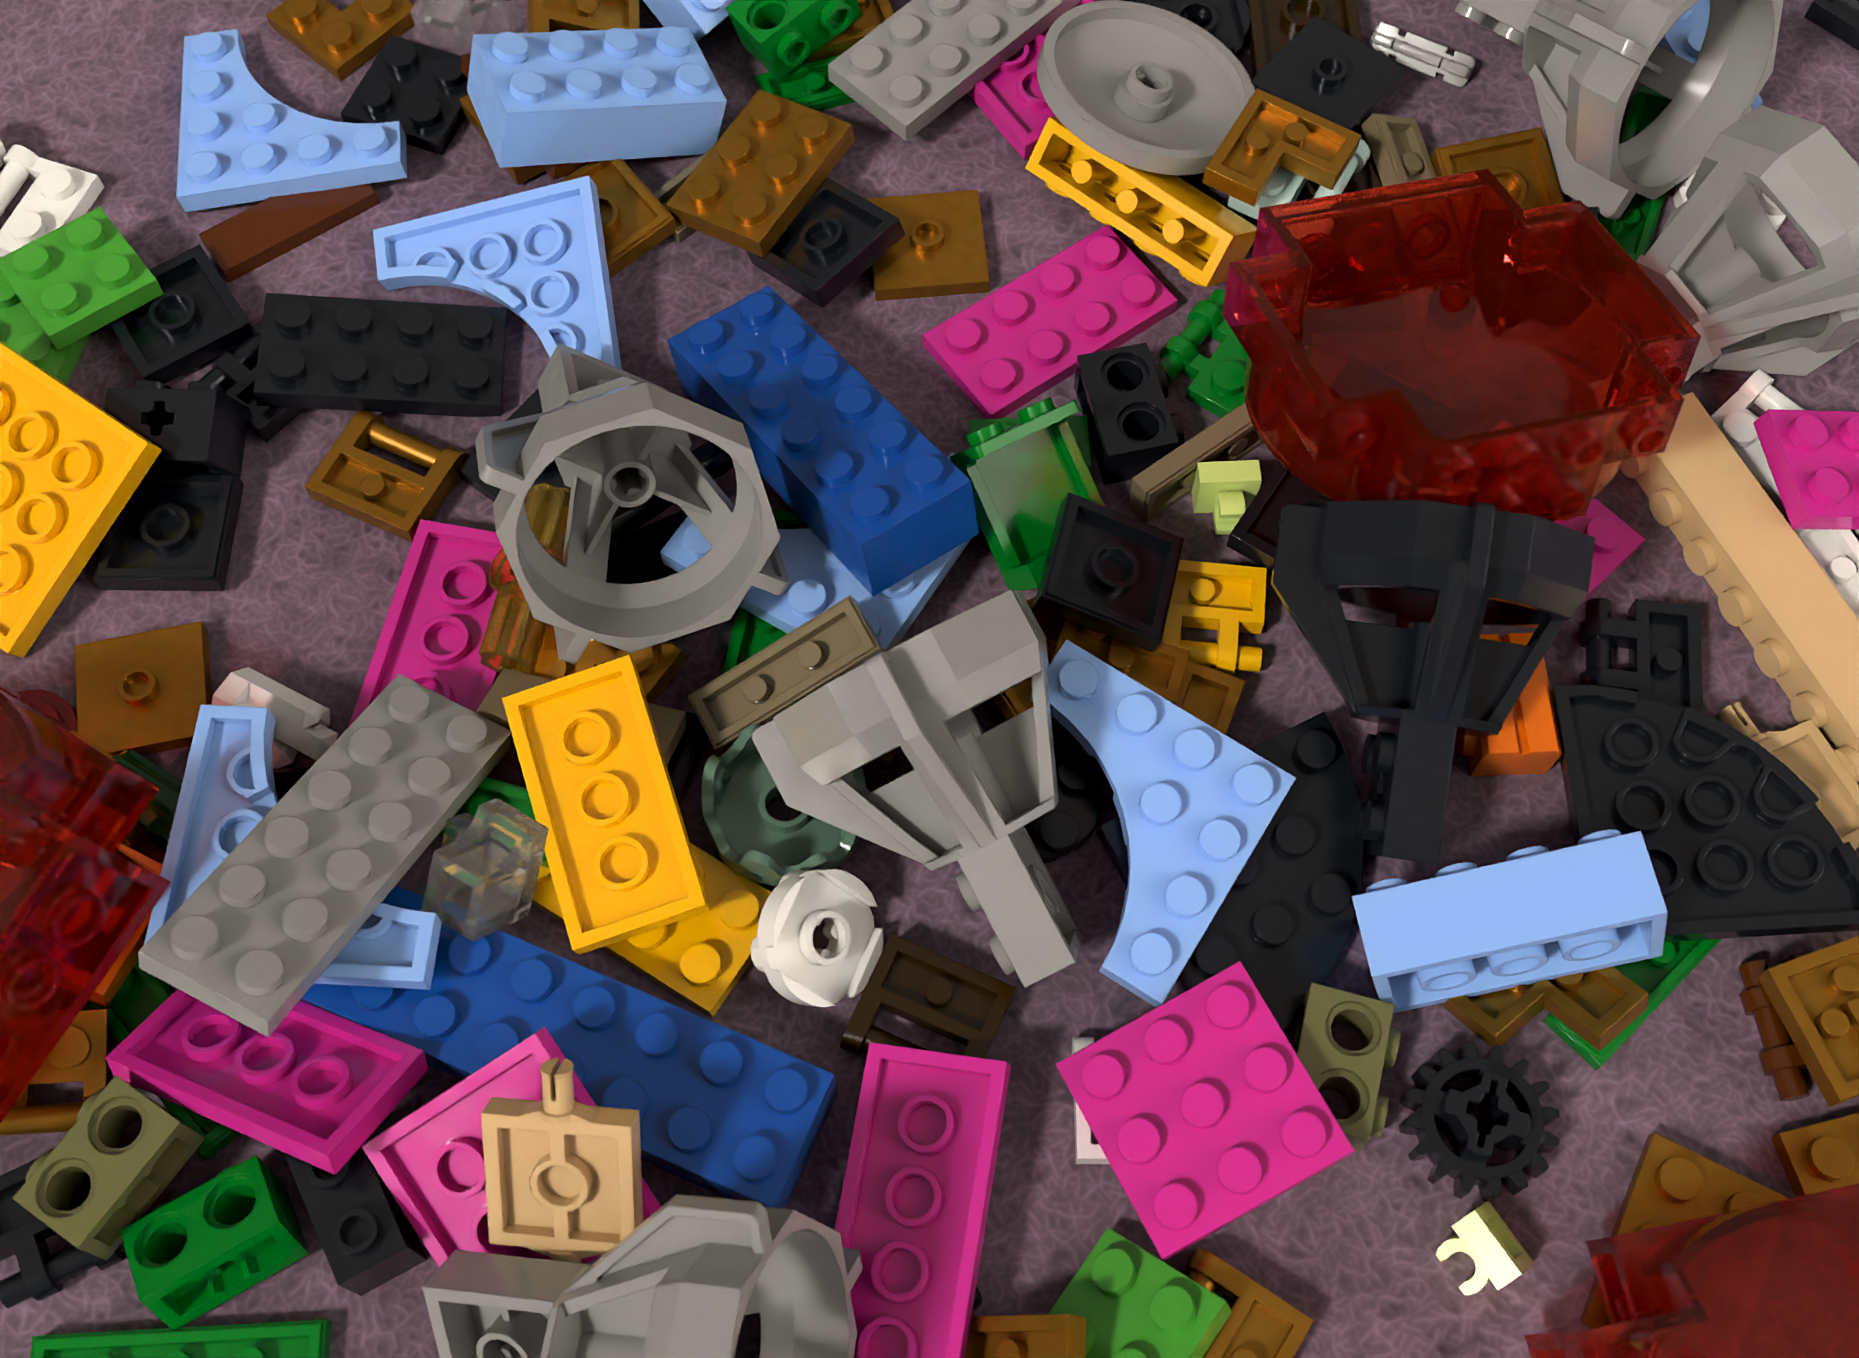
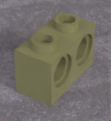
[1292,983,1401,1153]
[12,1075,206,1261]

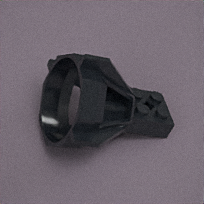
[1271,500,1595,865]

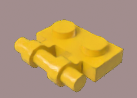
[1161,560,1267,676]

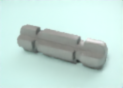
[1368,22,1475,87]

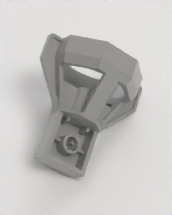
[1454,0,1784,220]
[1529,105,1859,429]
[475,343,790,665]
[752,589,1083,988]
[422,1194,863,1358]

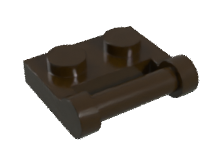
[840,933,1016,1059]

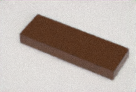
[198,184,380,283]

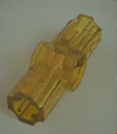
[479,483,571,675]

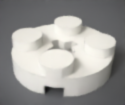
[751,869,884,1007]

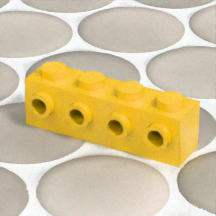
[1025,116,1261,287]

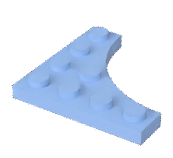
[176,28,407,212]
[373,175,622,370]
[660,452,980,652]
[1030,639,1296,1008]
[144,704,442,990]

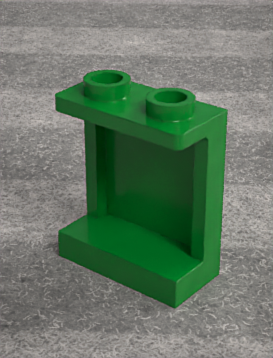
[949,397,1129,591]

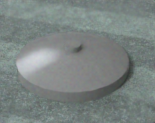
[1037,0,1255,175]

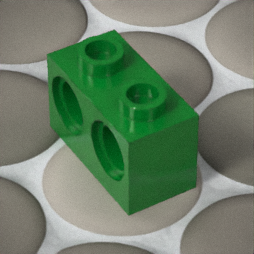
[725,0,863,80]
[120,1155,309,1331]

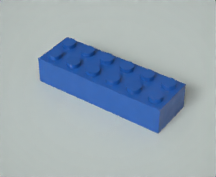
[667,286,979,597]

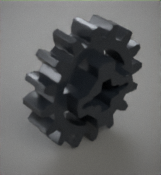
[1399,1041,1560,1202]

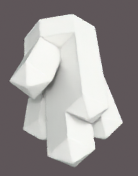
[211,667,338,769]

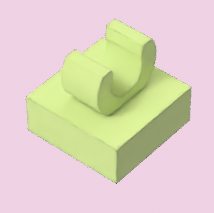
[1191,460,1262,535]
[1435,1202,1534,1295]

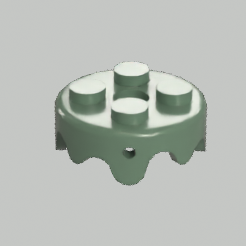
[701,724,866,886]

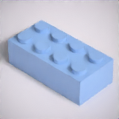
[467,26,727,168]
[1352,830,1668,1013]

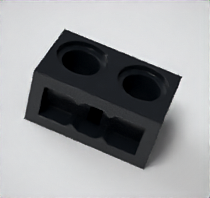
[1074,342,1185,485]

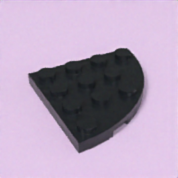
[1550,685,1859,942]
[1096,712,1364,1031]

